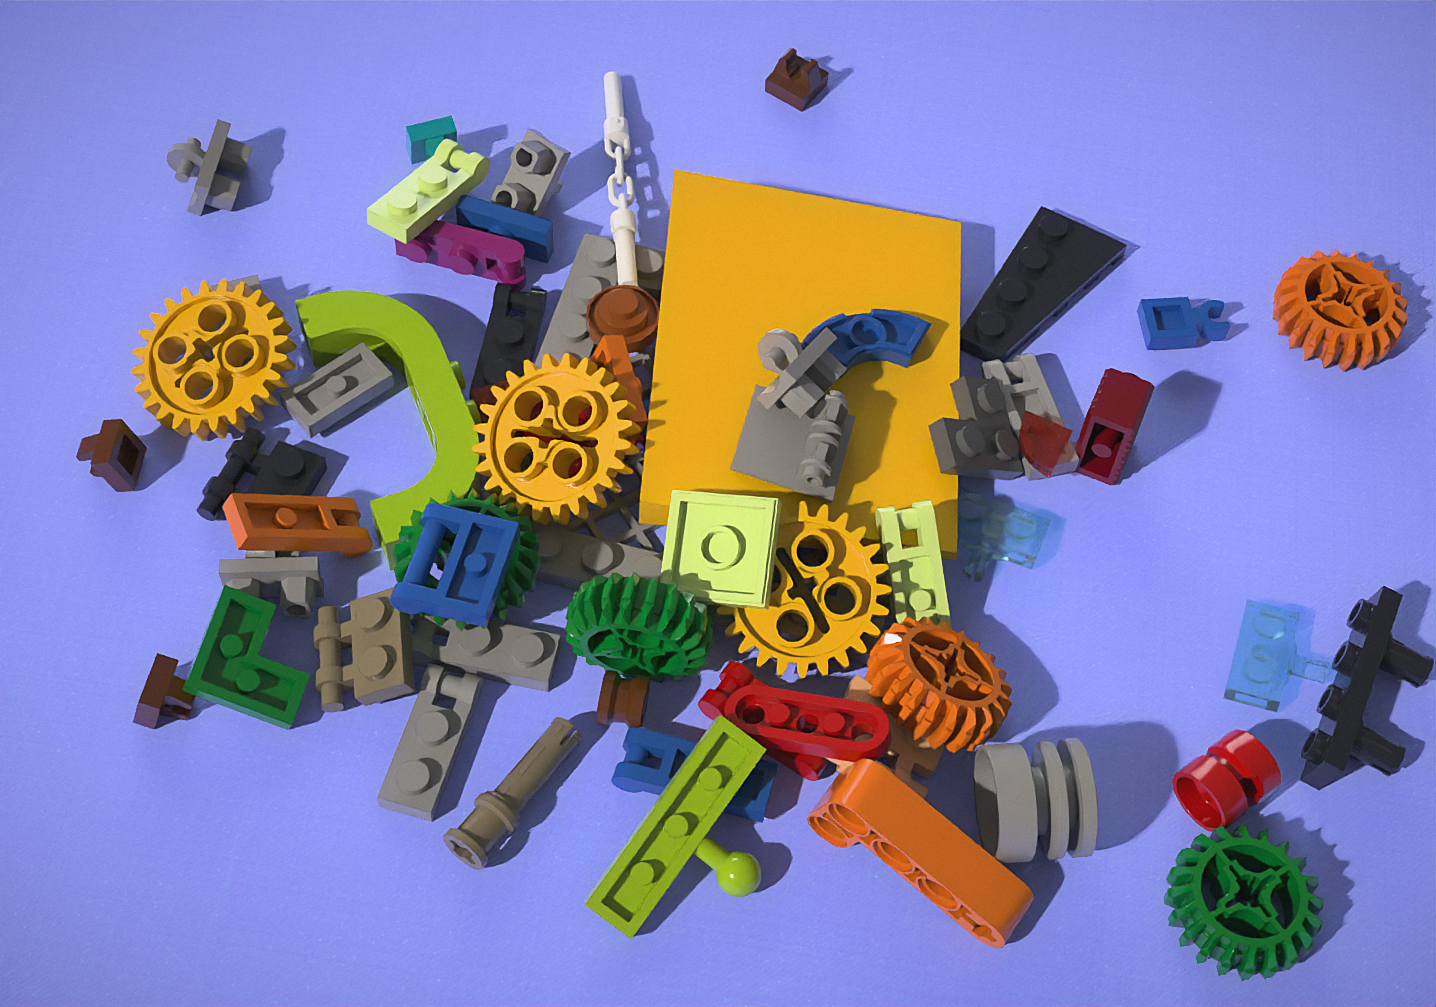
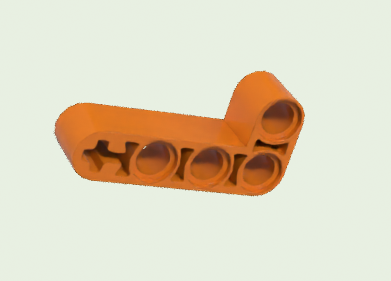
[807,758,1034,948]

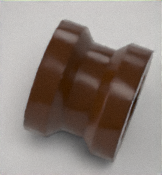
[596,670,650,729]

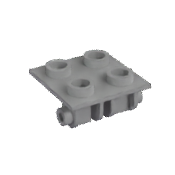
[730,384,855,503]

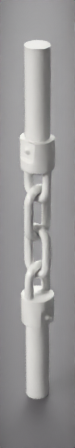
[603,71,638,287]

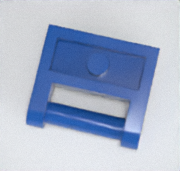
[389,503,520,628]

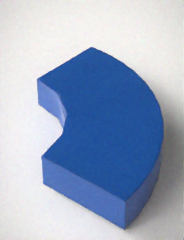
[801,309,931,378]

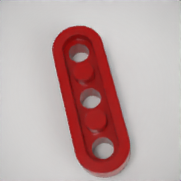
[724,685,892,763]

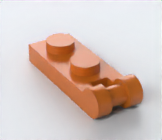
[222,493,373,558]

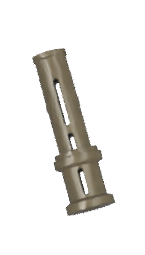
[443,717,582,870]

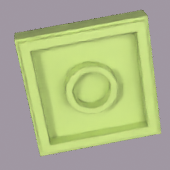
[660,490,782,610]

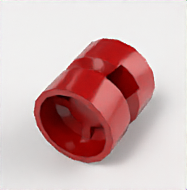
[1172,729,1281,832]

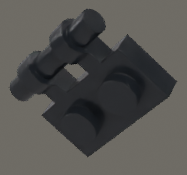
[196,428,327,521]

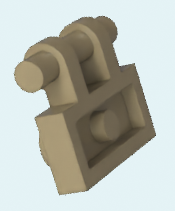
[313,587,415,713]

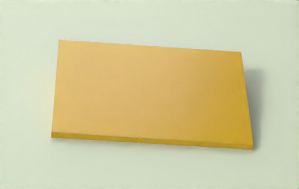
[639,169,961,560]

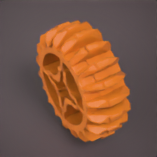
[1272,248,1408,372]
[864,616,1013,753]

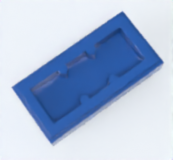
[455,194,554,264]

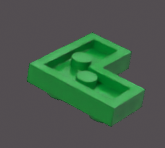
[182,585,310,730]

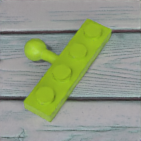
[582,715,767,939]

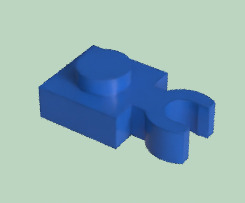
[1137,297,1230,350]

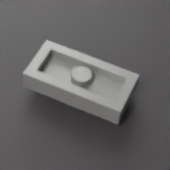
[279,342,395,438]

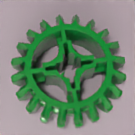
[393,489,541,631]
[565,572,713,683]
[1164,823,1324,981]

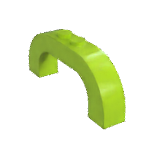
[295,290,482,571]

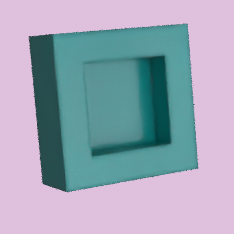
[406,115,457,164]

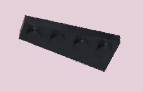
[960,206,1127,363]

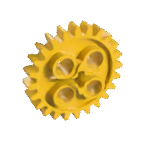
[131,279,296,441]
[472,353,641,525]
[716,501,892,680]

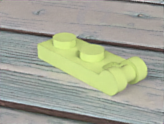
[367,138,490,244]
[875,500,952,630]

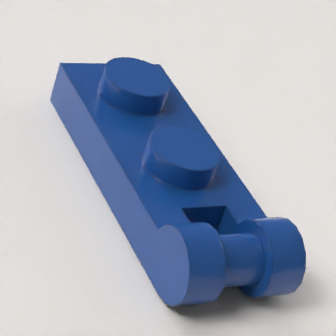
[611,727,778,823]

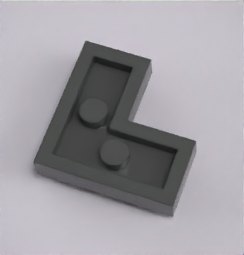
[928,375,1024,481]

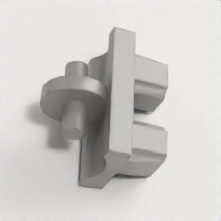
[166,119,252,216]
[490,129,571,217]
[756,327,847,419]
[218,550,324,619]

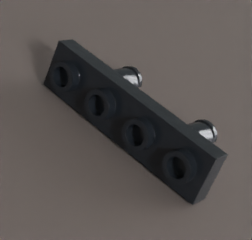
[1300,586,1434,790]

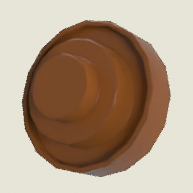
[586,285,659,354]

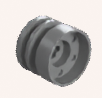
[974,738,1098,864]

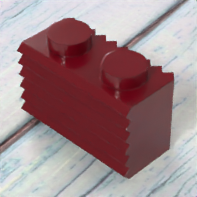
[1074,368,1155,486]

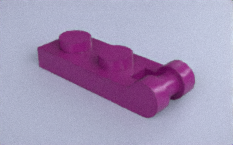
[394,220,527,291]

